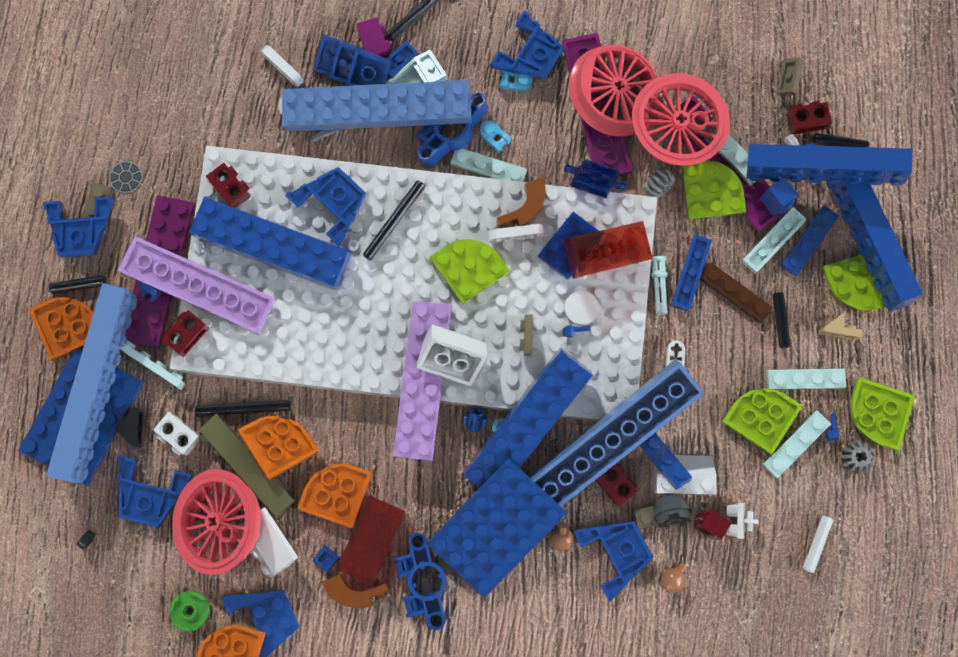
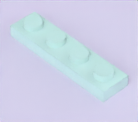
[703,119,756,186]
[450,149,527,182]
[741,207,807,274]
[119,340,185,390]
[766,369,846,390]
[762,410,831,478]

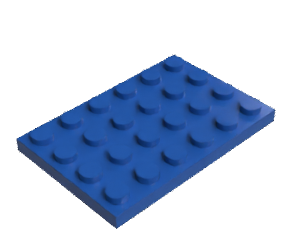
[18,349,145,486]
[427,458,567,598]

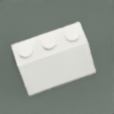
[416,324,487,386]
[653,455,716,495]
[240,507,298,578]

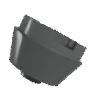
[653,494,692,529]

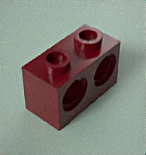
[786,101,832,135]
[206,163,251,208]
[161,310,210,357]
[595,462,637,507]
[694,509,732,540]

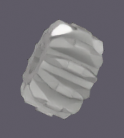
[643,167,675,199]
[840,441,876,474]

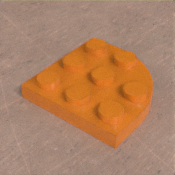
[28,297,94,361]
[237,416,319,481]
[297,464,373,529]
[196,625,266,657]

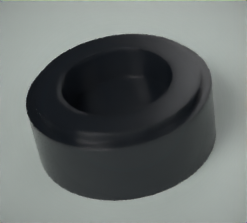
[76,530,96,549]

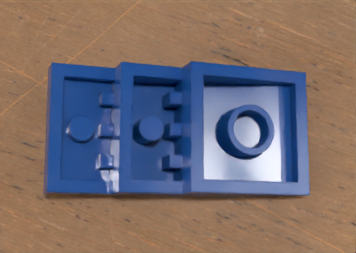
[313,34,392,86]

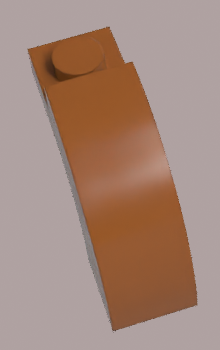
[496,177,545,228]
[322,574,390,608]

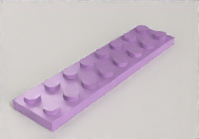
[117,236,276,334]
[393,301,452,461]

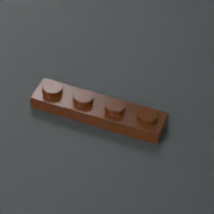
[700,263,773,324]

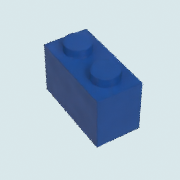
[760,177,798,216]

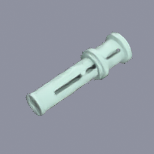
[651,256,668,315]

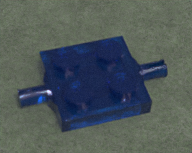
[564,159,628,199]

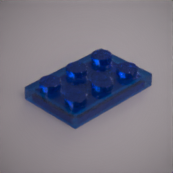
[537,211,604,280]

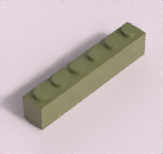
[199,414,296,517]

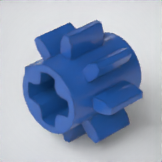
[463,408,487,432]

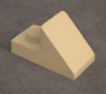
[818,312,863,341]

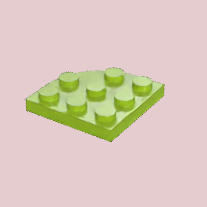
[683,161,746,220]
[429,239,510,305]
[822,255,884,311]
[850,377,915,451]
[722,388,803,455]

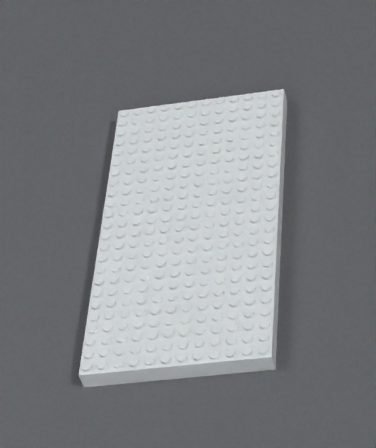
[170,146,657,422]

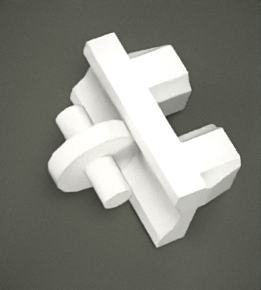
[726,502,759,539]

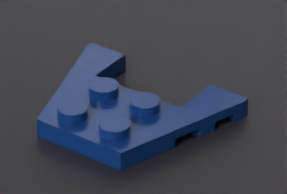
[490,11,564,79]
[285,167,367,247]
[43,196,114,258]
[118,456,194,528]
[573,521,653,602]
[221,590,300,657]

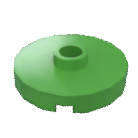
[169,590,210,632]

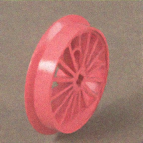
[569,45,659,136]
[632,73,730,166]
[172,469,261,575]

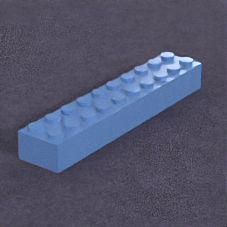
[282,80,471,132]
[46,283,137,484]
[529,359,705,507]

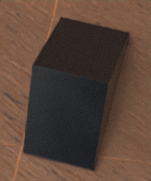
[114,408,143,448]

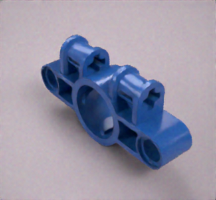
[415,93,489,168]
[393,533,446,630]

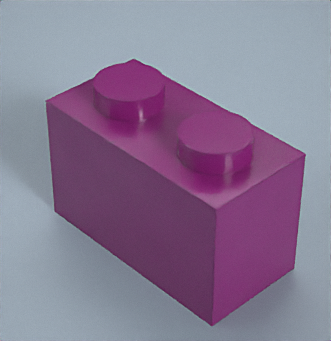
[356,17,391,58]

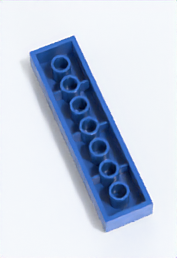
[746,144,913,186]
[826,181,923,312]
[189,197,351,291]
[463,348,593,488]

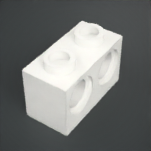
[154,412,201,456]

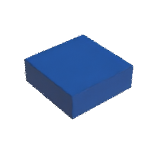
[312,545,340,573]

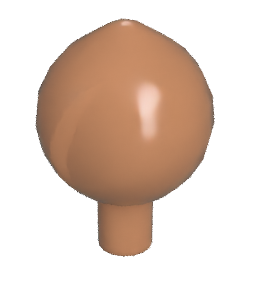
[550,523,574,551]
[661,563,687,593]

